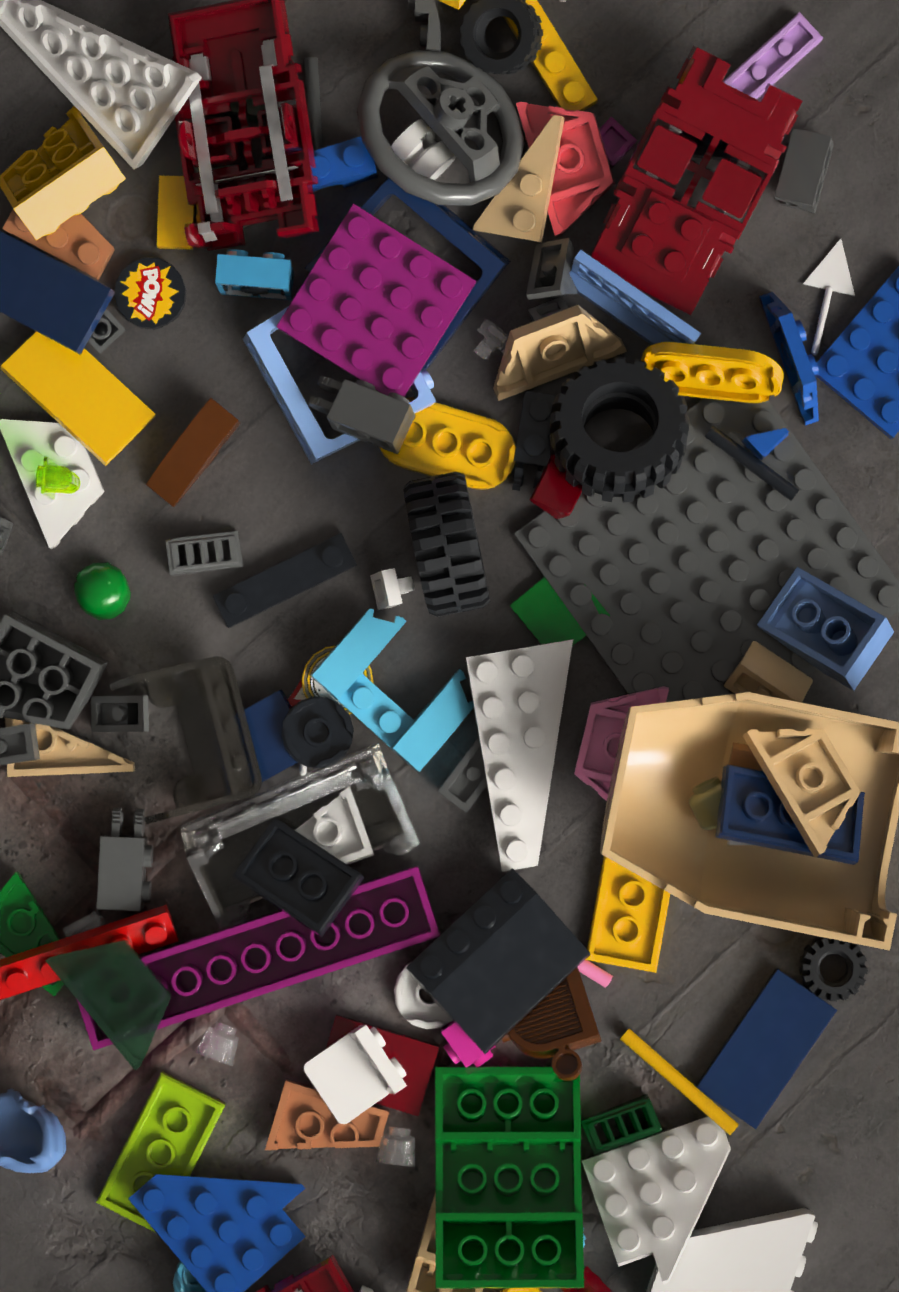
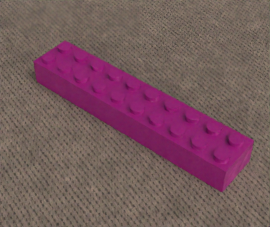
[71,865,440,1051]

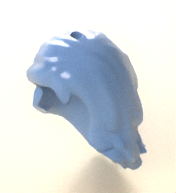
[0,1089,66,1173]

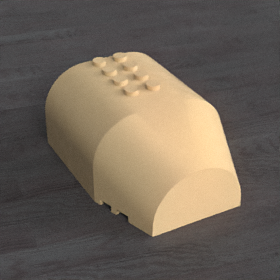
[600,692,899,951]

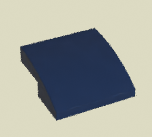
[215,689,298,789]

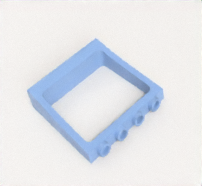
[243,306,436,465]

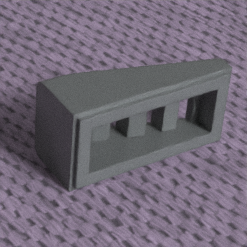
[165,531,243,577]

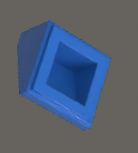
[741,428,789,460]

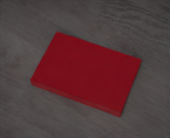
[326,1014,439,1116]

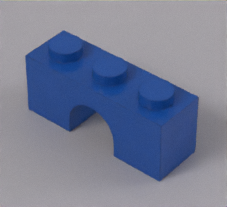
[311,136,378,194]

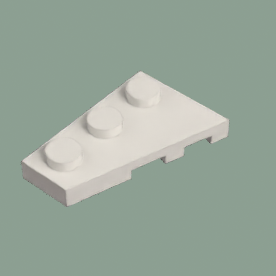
[295,786,374,865]

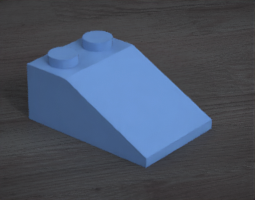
[757,567,894,691]

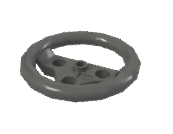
[357,50,525,206]

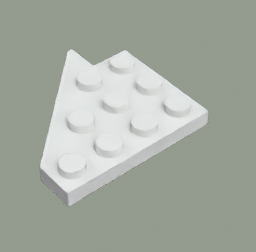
[582,1117,731,1284]

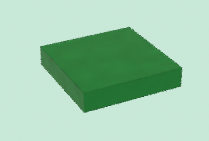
[509,577,610,647]

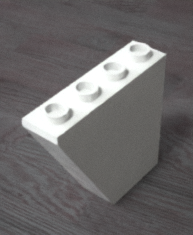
[646,1208,818,1292]

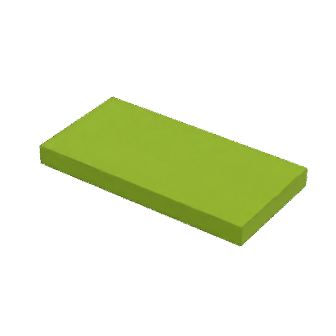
[96,1071,226,1233]

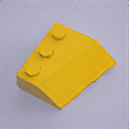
[0,106,126,241]

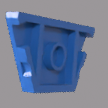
[759,292,819,426]

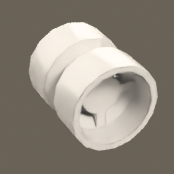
[391,119,456,180]

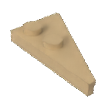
[473,115,565,243]

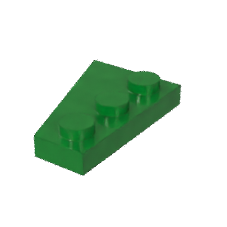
[0,871,70,996]

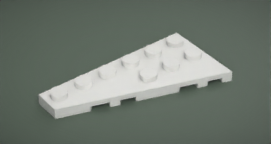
[466,640,573,872]

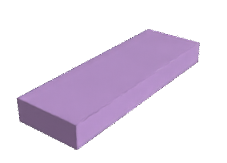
[722,12,823,99]

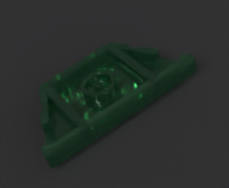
[46,939,172,1071]

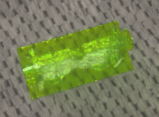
[36,457,81,500]

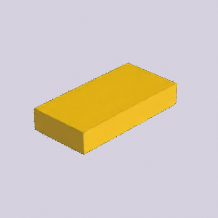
[157,175,195,250]

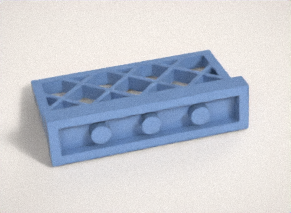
[569,249,701,345]

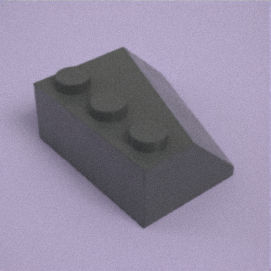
[0,612,109,729]

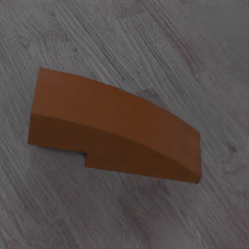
[146,398,241,507]

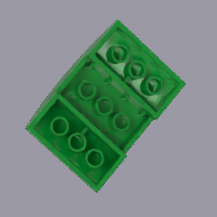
[435,1067,584,1289]

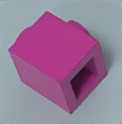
[441,1021,496,1068]

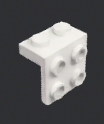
[303,1025,407,1124]

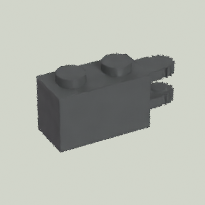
[308,376,415,454]
[97,807,153,911]

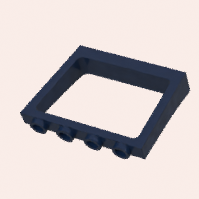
[305,178,511,369]

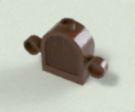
[502,967,602,1081]

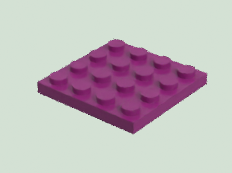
[276,203,476,397]

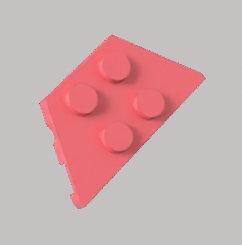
[516,102,615,237]

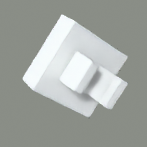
[370,568,415,610]

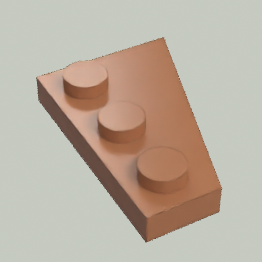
[2,209,115,281]
[265,1079,390,1150]

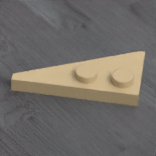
[5,718,135,777]

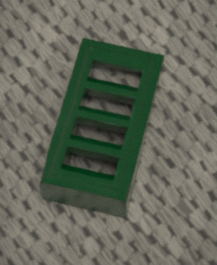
[581,1094,662,1155]

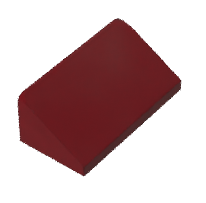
[530,454,582,519]

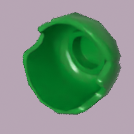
[74,562,131,620]

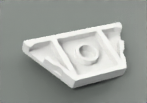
[0,419,104,549]

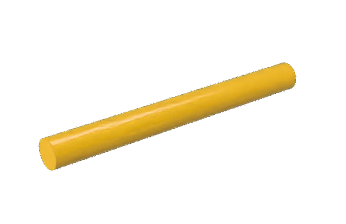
[620,1028,739,1135]

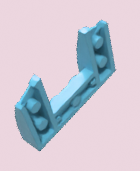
[309,609,474,772]

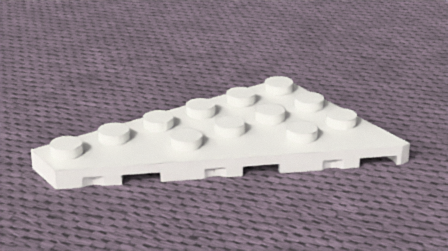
[0,0,202,170]

